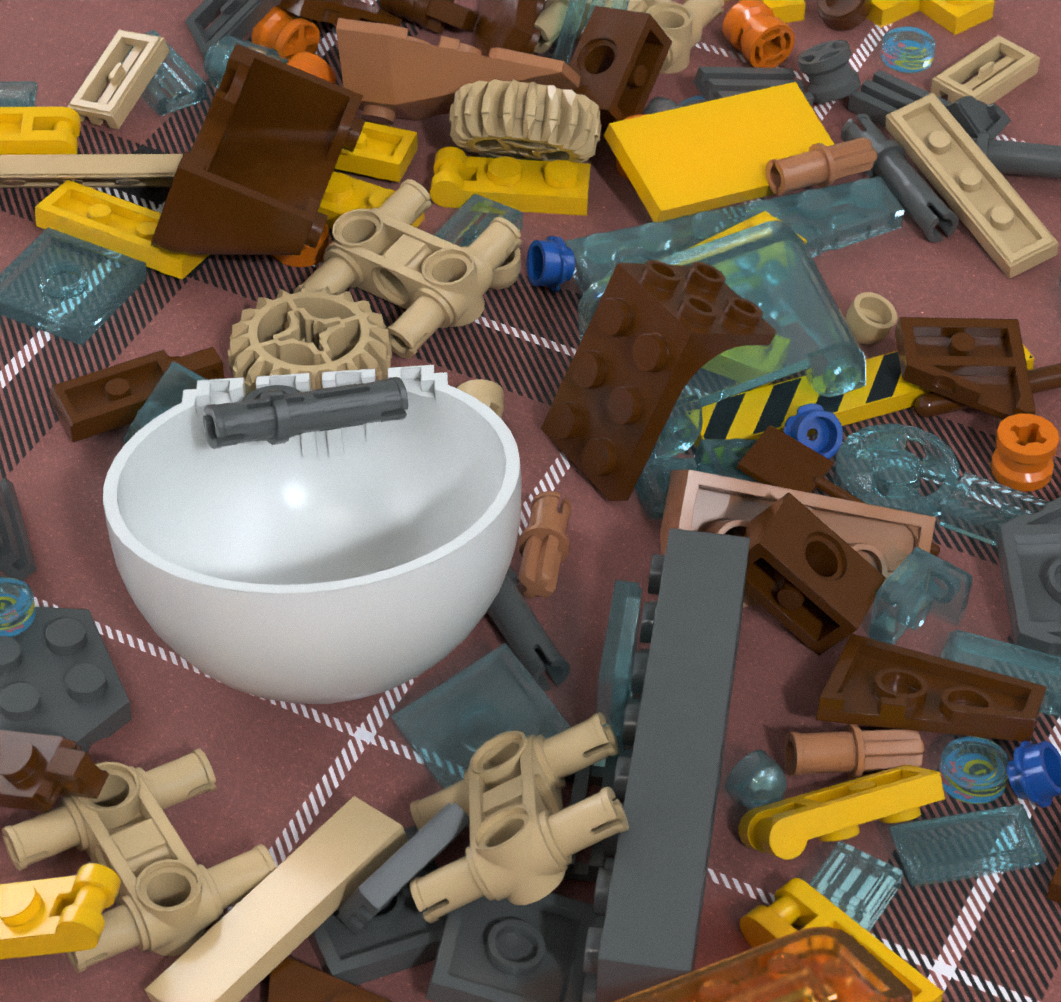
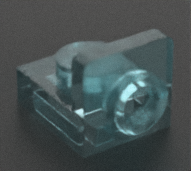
[868,546,973,645]

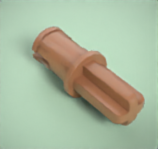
[766,137,877,196]
[518,491,572,599]
[784,724,924,779]

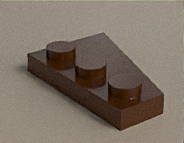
[816,634,1047,742]

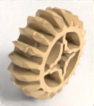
[449,79,602,163]
[228,285,392,396]

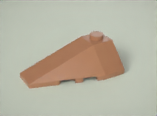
[336,18,581,125]
[660,469,936,608]

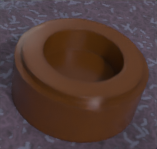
[816,0,872,31]

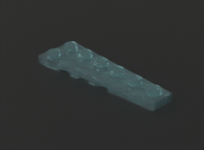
[564,176,904,313]

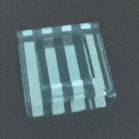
[809,841,903,932]

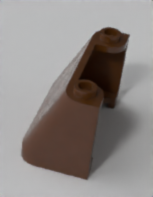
[151,43,365,255]

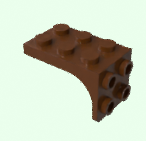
[540,260,776,501]

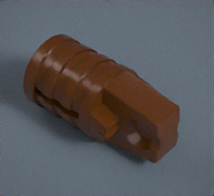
[380,0,480,34]

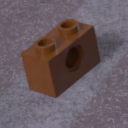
[569,6,672,133]
[742,492,886,655]

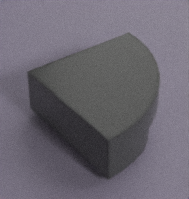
[945,96,1011,140]

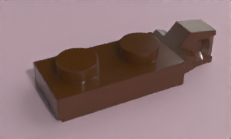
[49,347,224,442]
[0,730,109,813]

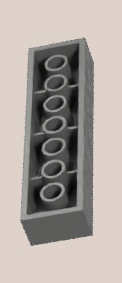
[582,528,750,1002]

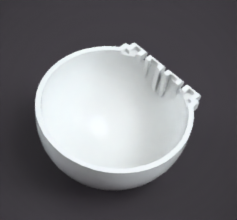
[103,365,522,704]

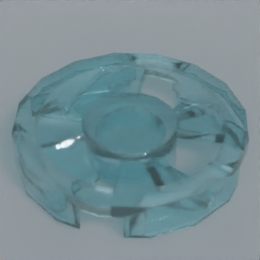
[833,423,960,517]

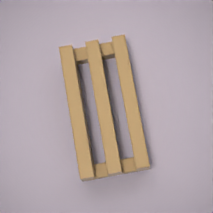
[67,29,170,129]
[930,36,1040,105]

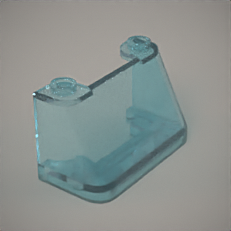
[578,220,866,466]

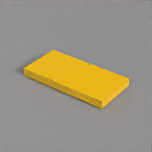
[604,82,839,223]

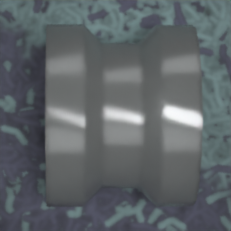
[797,40,861,103]

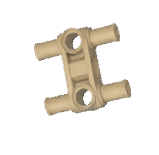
[533,0,725,74]
[293,179,522,359]
[410,712,629,923]
[2,748,277,973]

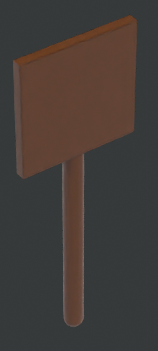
[736,425,940,557]

